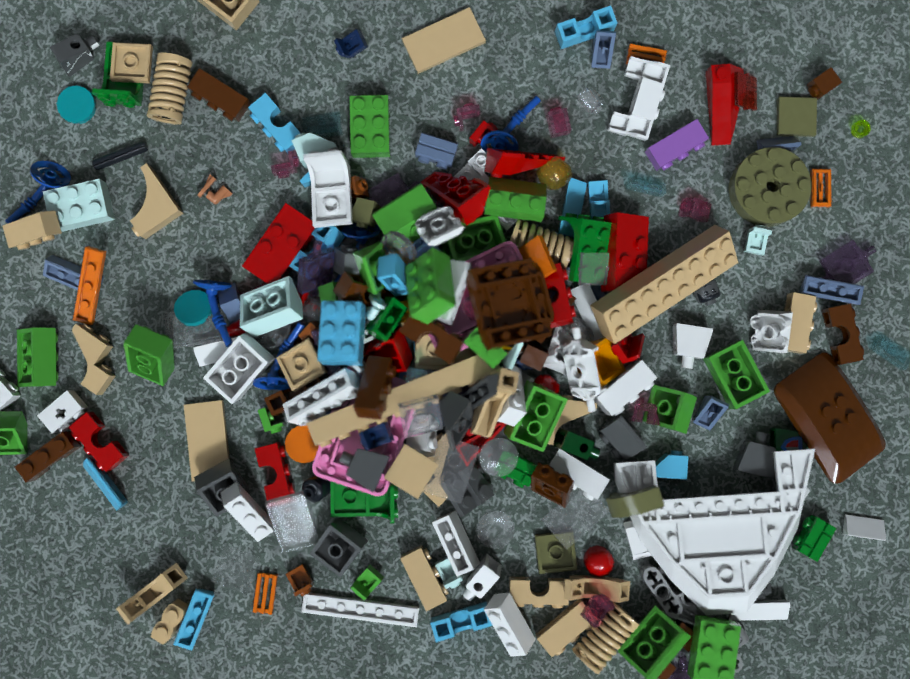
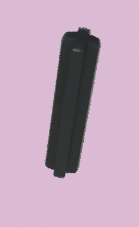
[92,141,148,170]

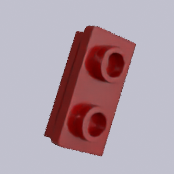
[611,333,645,364]

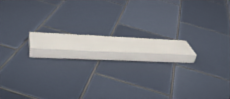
[301,592,419,627]

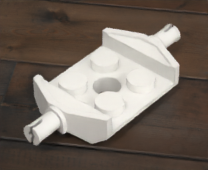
[562,326,607,412]

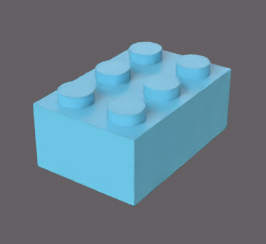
[317,301,366,366]

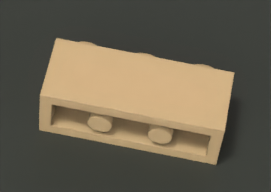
[2,210,62,250]
[785,292,817,354]
[400,545,449,611]
[535,599,597,657]

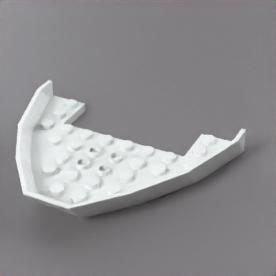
[613,449,815,615]

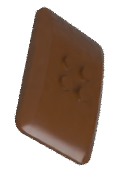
[774,352,886,484]

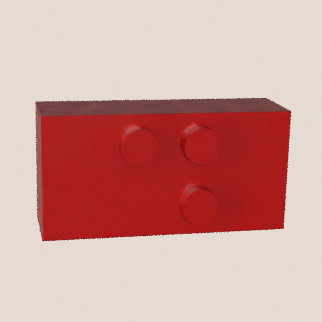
[242,203,315,284]
[601,212,649,293]

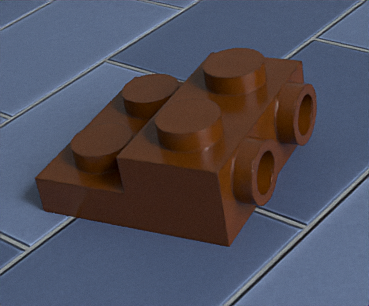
[531,463,574,508]

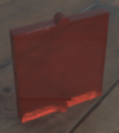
[734,72,757,111]

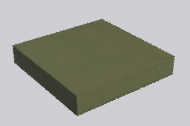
[777,97,817,137]
[534,531,577,574]

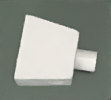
[672,323,713,369]
[462,554,502,601]

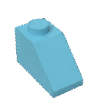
[377,254,408,297]
[655,450,688,480]

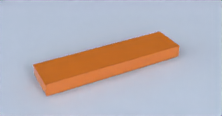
[73,246,106,325]

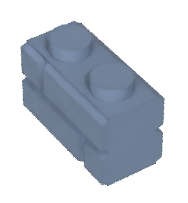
[415,132,458,170]

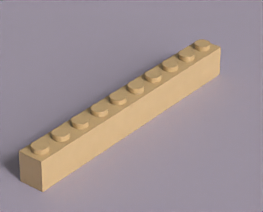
[306,355,500,448]

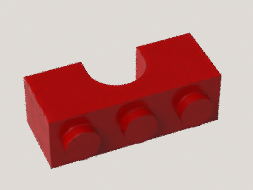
[545,263,576,328]
[69,412,130,472]
[254,442,296,505]

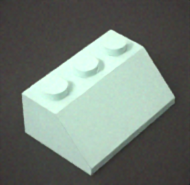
[240,276,303,338]

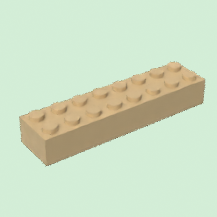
[590,225,738,344]

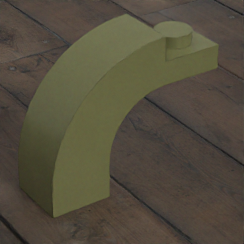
[605,485,665,518]

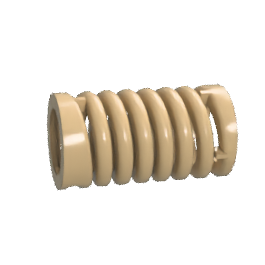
[147,53,192,125]
[510,219,574,269]
[572,602,639,674]

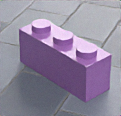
[645,119,709,171]

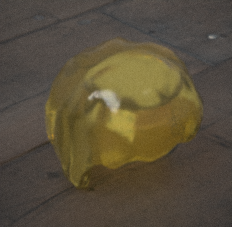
[536,156,572,190]

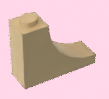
[130,163,183,239]

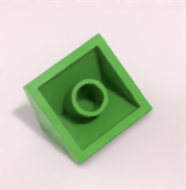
[353,242,386,295]

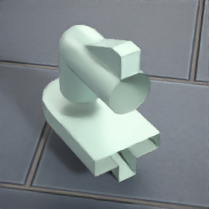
[366,292,386,321]

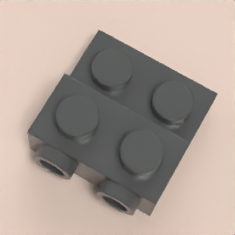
[440,462,494,517]

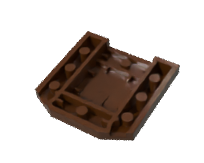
[466,258,554,350]

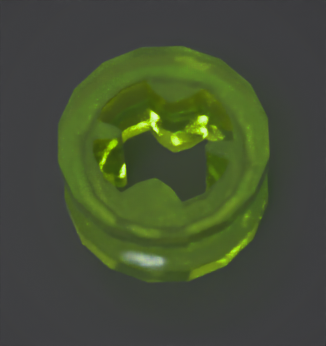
[851,120,871,139]

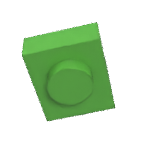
[350,564,384,600]

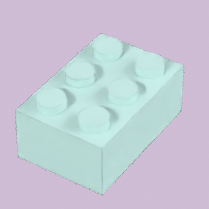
[43,179,115,232]

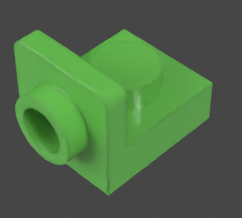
[258,407,286,434]

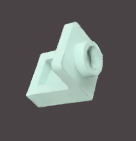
[744,225,772,256]
[435,557,463,589]

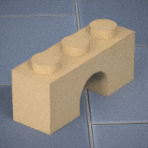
[509,576,569,608]

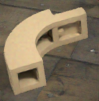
[116,563,188,625]
[563,575,630,603]

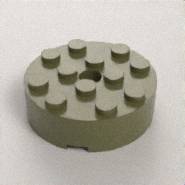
[729,147,811,227]

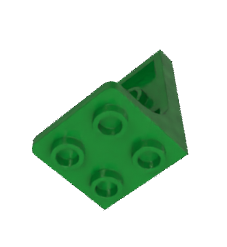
[92,42,144,108]
[558,213,612,284]
[330,481,398,524]

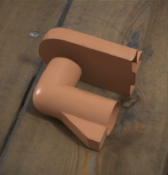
[197,174,233,204]

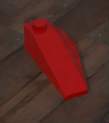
[706,64,745,146]
[485,148,565,178]
[420,171,491,226]

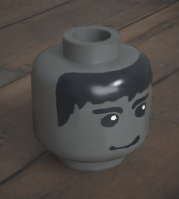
[693,279,721,306]

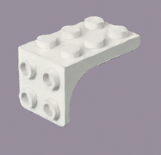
[303,149,353,228]

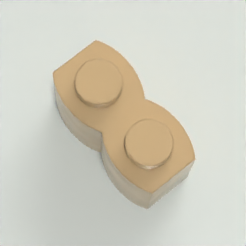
[151,599,189,645]

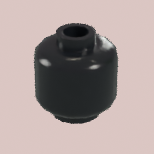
[302,474,330,502]

